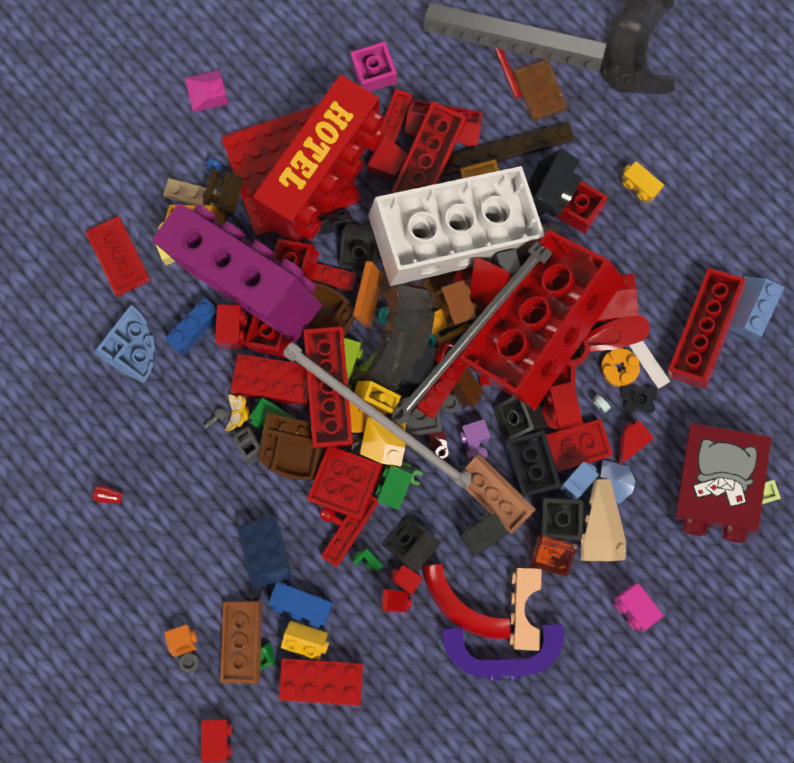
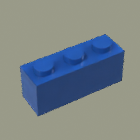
[165,298,217,356]
[268,582,333,628]

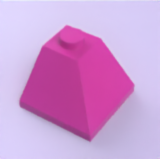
[185,70,228,112]

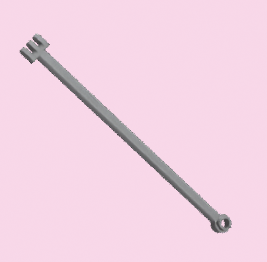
[283,343,472,489]

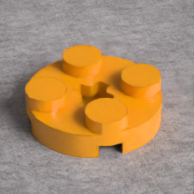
[600,348,640,387]

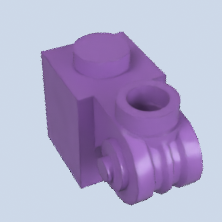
[459,419,491,462]

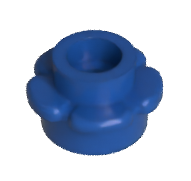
[205,158,223,171]

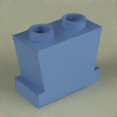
[559,462,599,500]

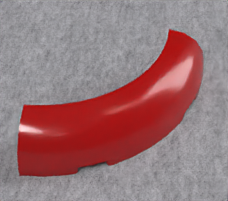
[422,564,510,639]

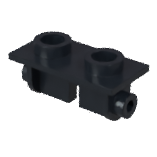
[317,210,353,235]

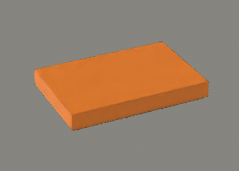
[353,261,384,328]

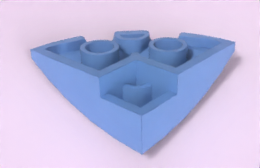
[94,305,155,383]

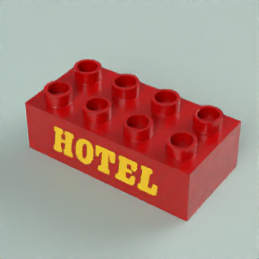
[253,74,384,242]

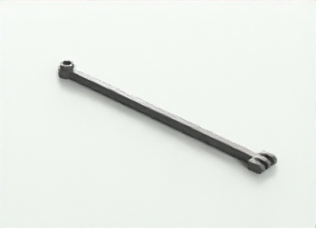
[392,242,552,424]

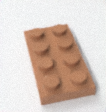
[463,454,536,534]

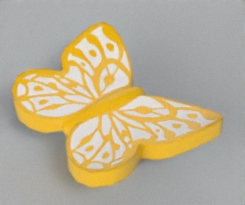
[225,394,250,431]

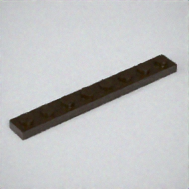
[441,123,575,178]

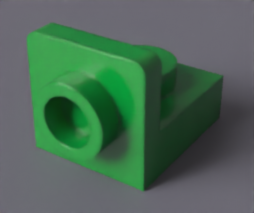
[352,549,383,572]

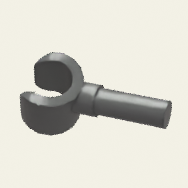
[203,409,230,429]

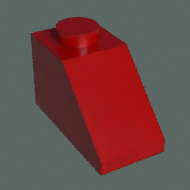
[618,420,654,465]

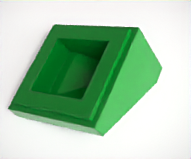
[260,642,275,670]

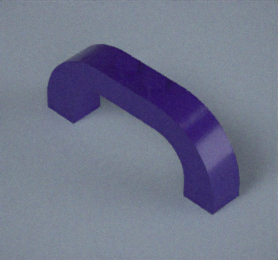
[442,624,564,681]

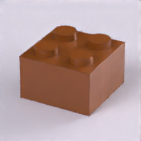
[436,280,478,329]

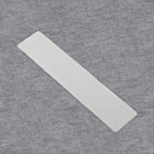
[629,341,670,389]

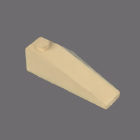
[581,479,626,561]

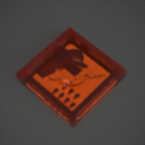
[529,535,578,577]

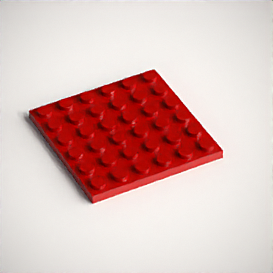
[221,104,361,238]

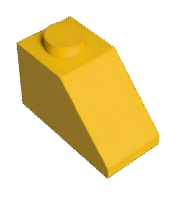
[354,381,401,414]

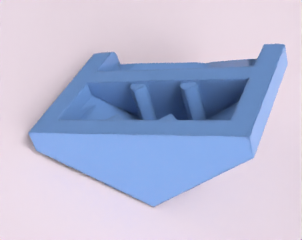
[598,460,635,504]

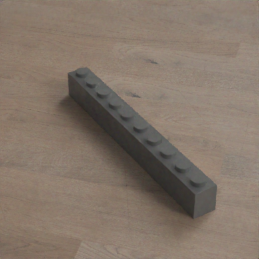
[423,3,606,72]

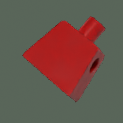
[366,136,408,181]

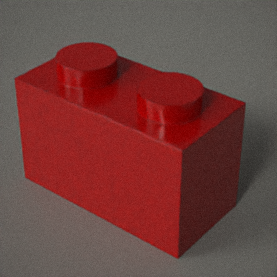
[201,719,232,763]

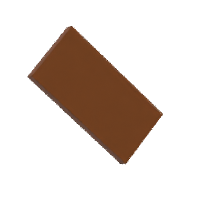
[220,601,262,684]

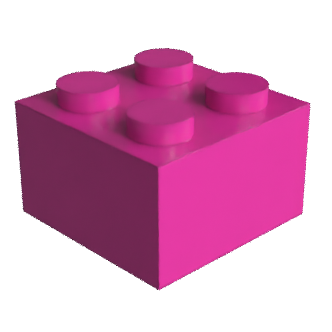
[350,42,397,92]
[613,583,664,632]

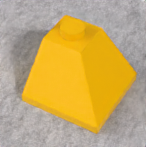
[360,416,406,466]

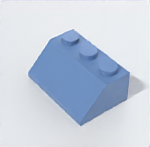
[730,276,785,342]

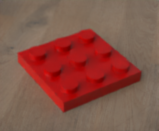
[307,447,383,521]

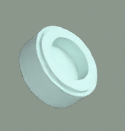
[592,394,611,413]

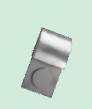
[233,426,260,466]

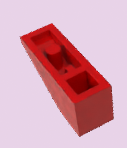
[383,590,412,613]

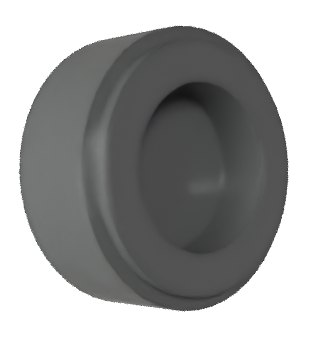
[441,394,459,414]
[179,652,200,673]

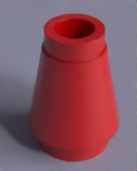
[93,484,123,504]

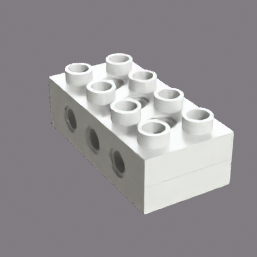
[368,166,545,286]

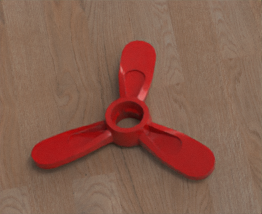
[542,315,650,429]

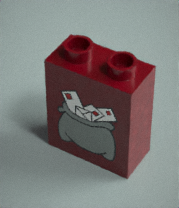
[674,424,772,543]

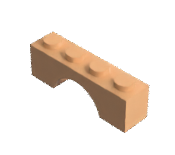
[510,568,541,651]

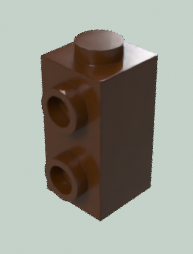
[452,367,485,409]

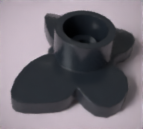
[620,386,658,414]

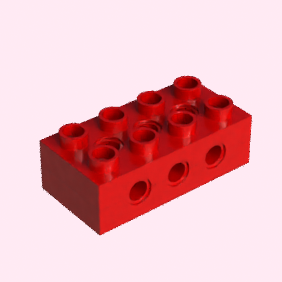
[459,229,624,410]

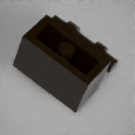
[202,169,244,217]

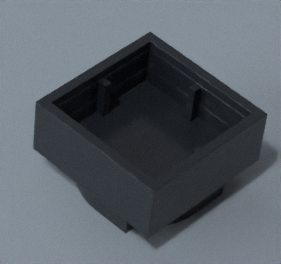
[528,148,582,217]

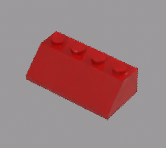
[405,100,483,146]
[596,273,639,322]

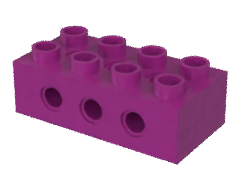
[151,203,322,343]

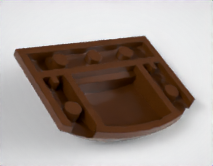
[301,282,356,338]
[257,413,327,480]

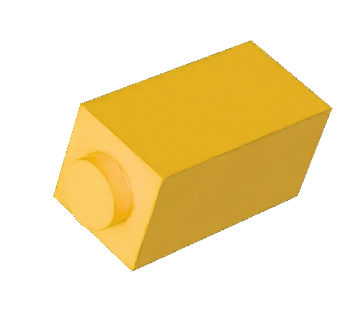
[621,161,664,204]
[281,620,329,661]

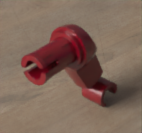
[426,431,448,459]

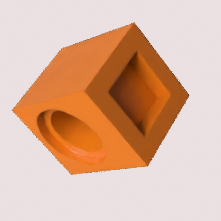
[164,624,198,657]

